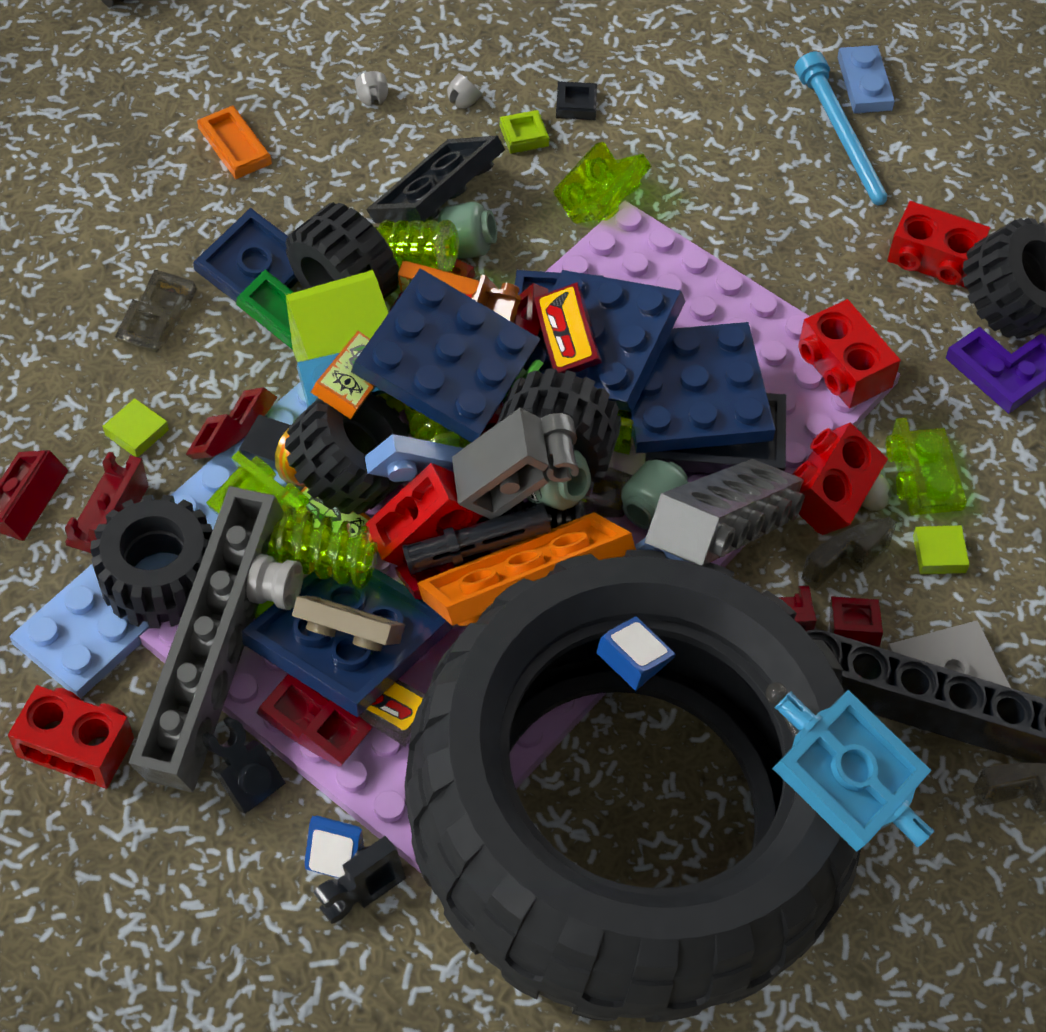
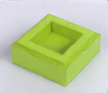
[500,110,549,154]
[103,398,169,457]
[913,525,970,575]

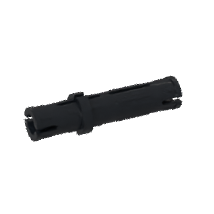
[402,502,552,576]

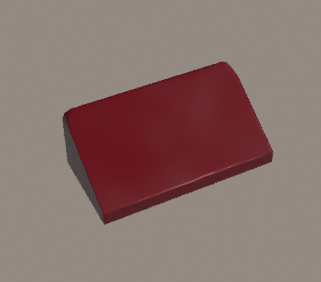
[0,450,68,541]

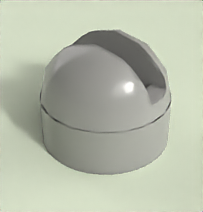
[355,71,388,106]
[447,73,482,108]
[861,473,892,511]

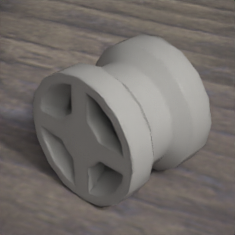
[246,554,303,610]

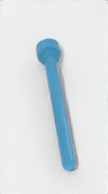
[794,51,887,205]

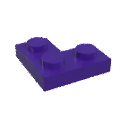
[946,327,1046,414]

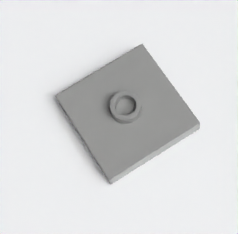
[887,620,1011,734]

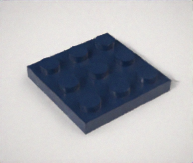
[351,268,540,443]
[523,270,686,412]
[628,322,775,454]
[242,547,453,717]

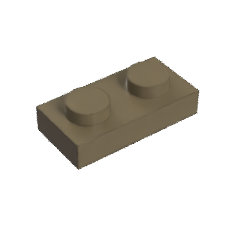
[292,596,405,651]

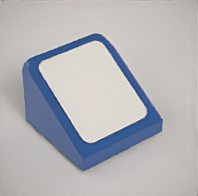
[596,616,676,691]
[305,815,364,878]

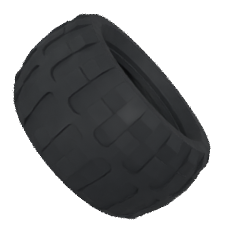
[404,550,862,1022]

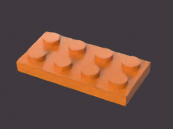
[417,512,636,626]

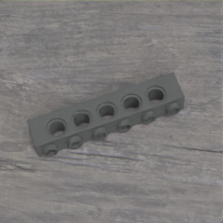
[644,459,805,566]
[129,486,288,793]

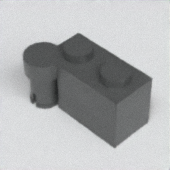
[452,408,579,519]

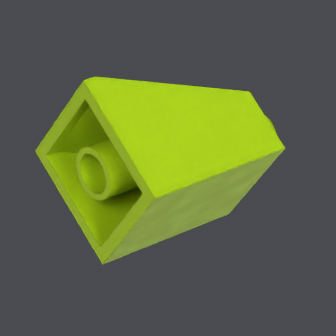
[286,270,410,412]

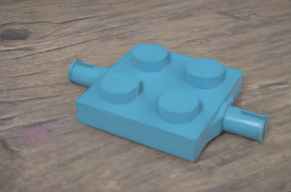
[772,690,934,852]

